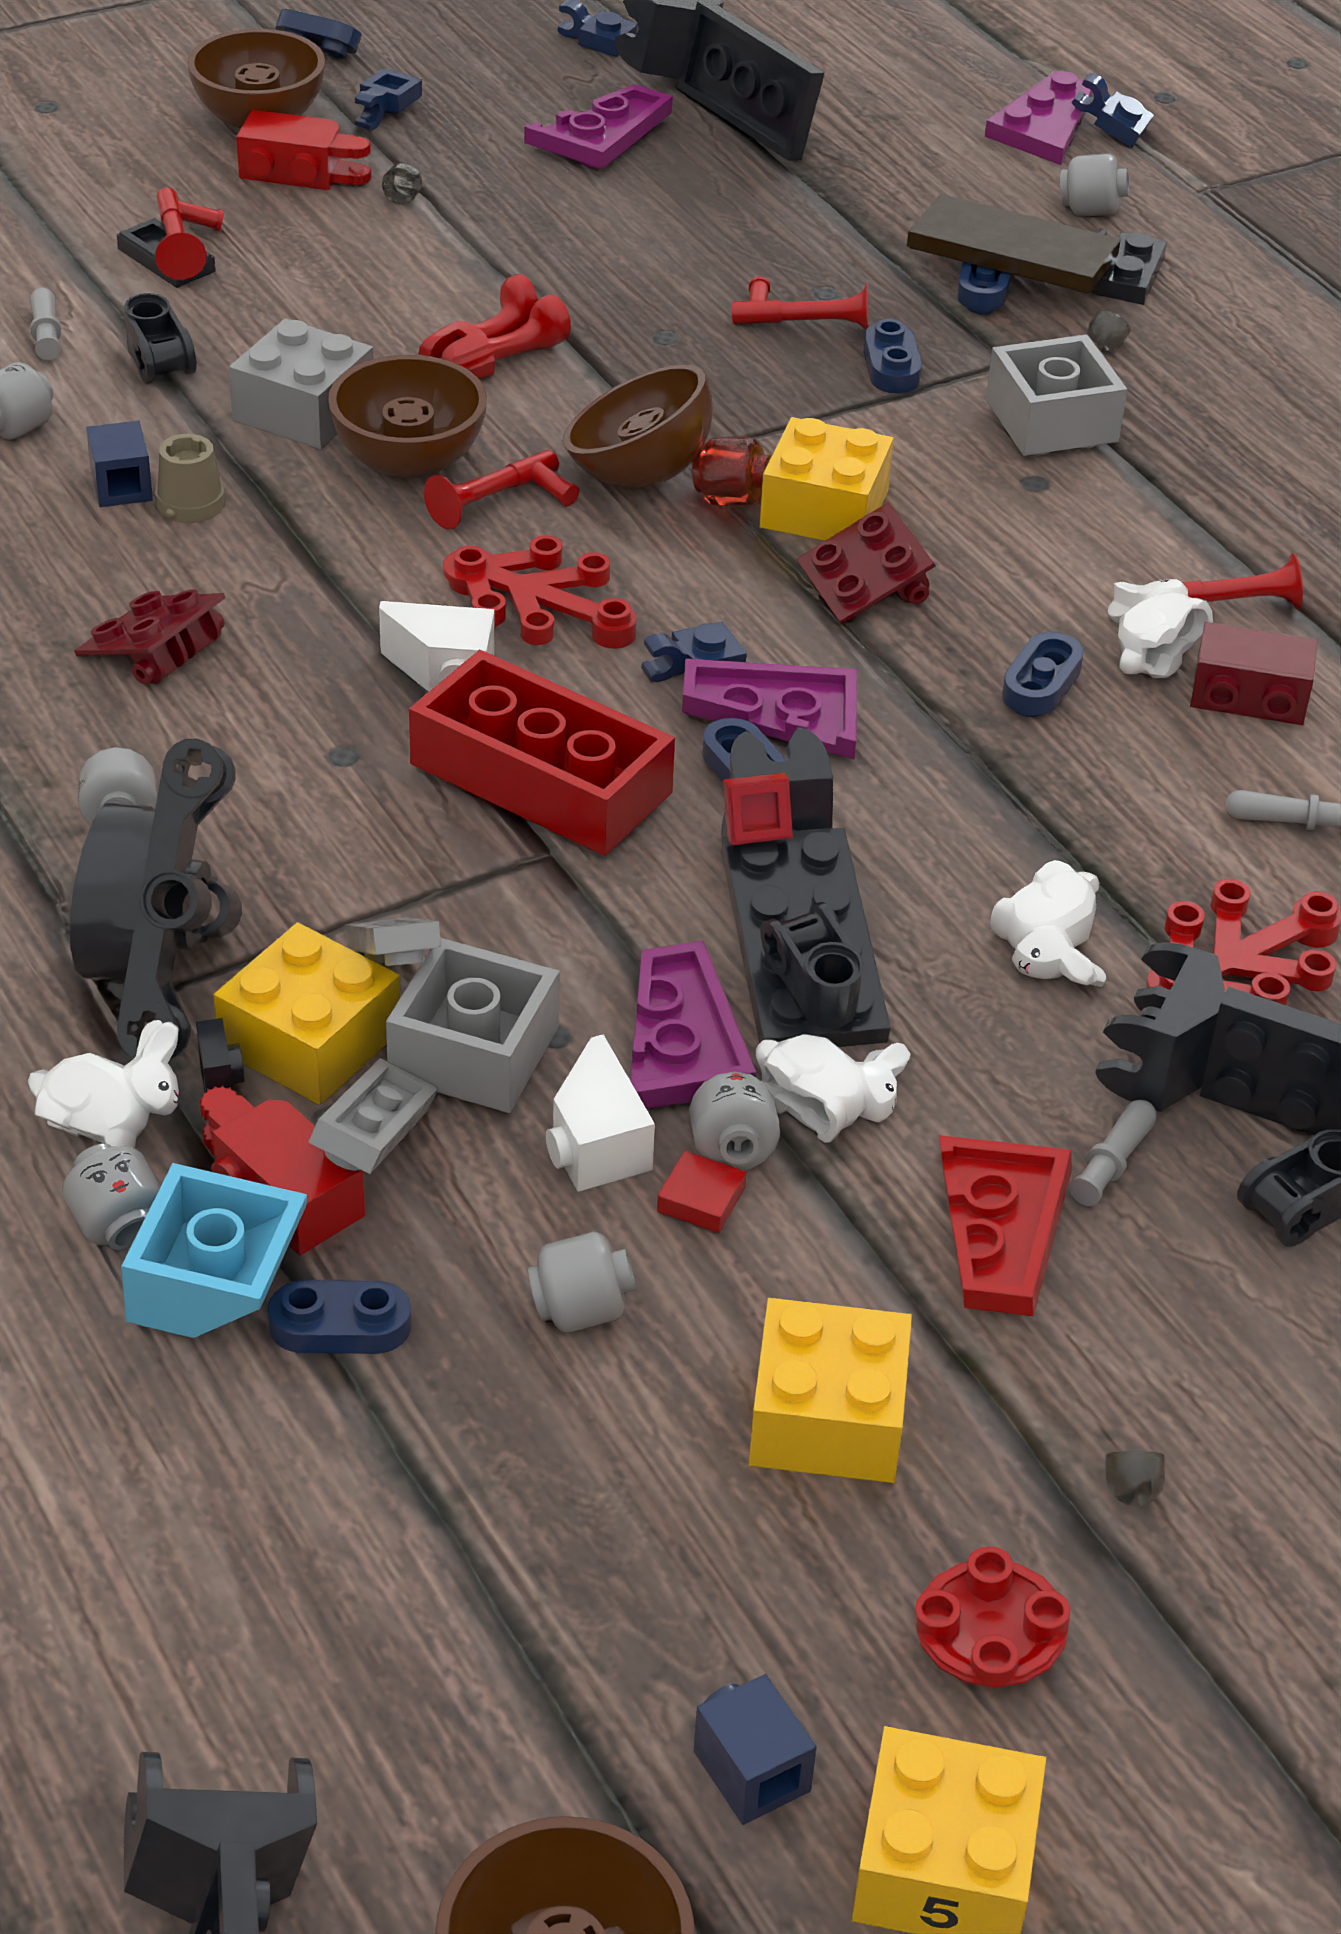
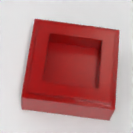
[723,773,793,845]
[657,1150,747,1233]

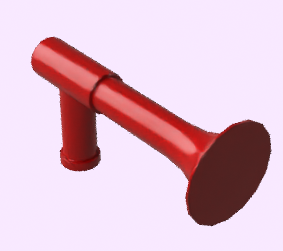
[155,187,224,280]
[732,276,869,331]
[424,449,580,529]
[1182,553,1303,610]

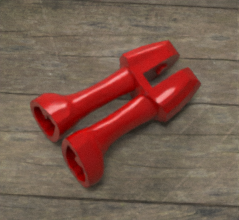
[418,273,571,379]

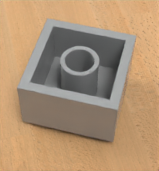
[229,318,374,449]
[986,334,1127,456]
[386,938,560,1113]

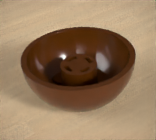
[187,29,325,128]
[328,355,487,478]
[562,364,713,489]
[435,1816,694,1934]

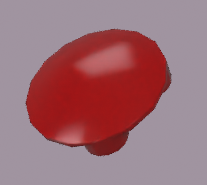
[915,1546,1071,1688]

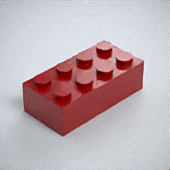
[409,649,675,856]

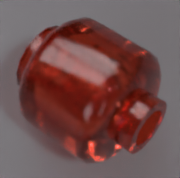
[692,436,772,506]

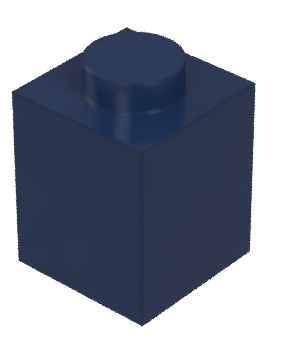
[86,420,153,507]
[693,1674,817,1825]

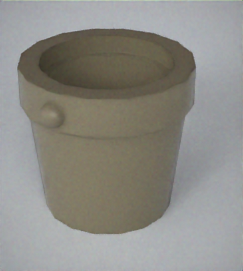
[155,434,225,523]

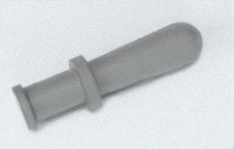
[30,287,61,360]
[1225,790,1341,831]
[1069,1100,1157,1206]

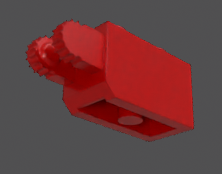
[236,110,372,190]
[200,1086,365,1256]

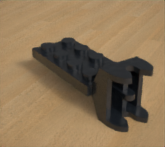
[615,0,825,161]
[721,728,891,1047]
[1095,942,1341,1136]
[124,1752,317,1934]

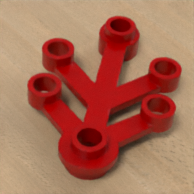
[443,535,637,649]
[1146,879,1341,1005]

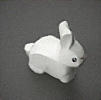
[1108,579,1213,678]
[990,860,1106,987]
[28,1020,179,1148]
[756,1034,911,1143]

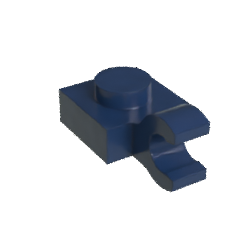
[557,0,638,57]
[355,68,422,130]
[1072,73,1154,148]
[641,621,747,682]

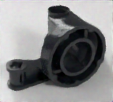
[70,738,242,1060]

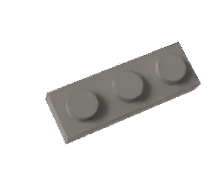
[345,917,442,966]
[308,1058,438,1174]

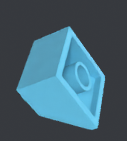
[121,1163,307,1338]

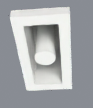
[379,601,494,692]
[546,1035,655,1192]

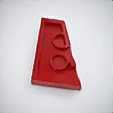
[939,1135,1072,1317]

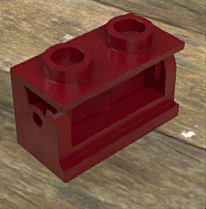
[1190,622,1318,726]

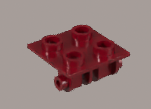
[796,502,936,625]
[74,589,225,685]

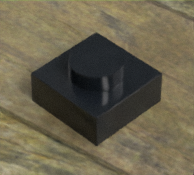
[196,1018,245,1094]

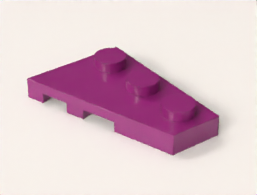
[985,71,1093,165]
[524,84,673,169]
[682,659,857,760]
[630,940,756,1109]

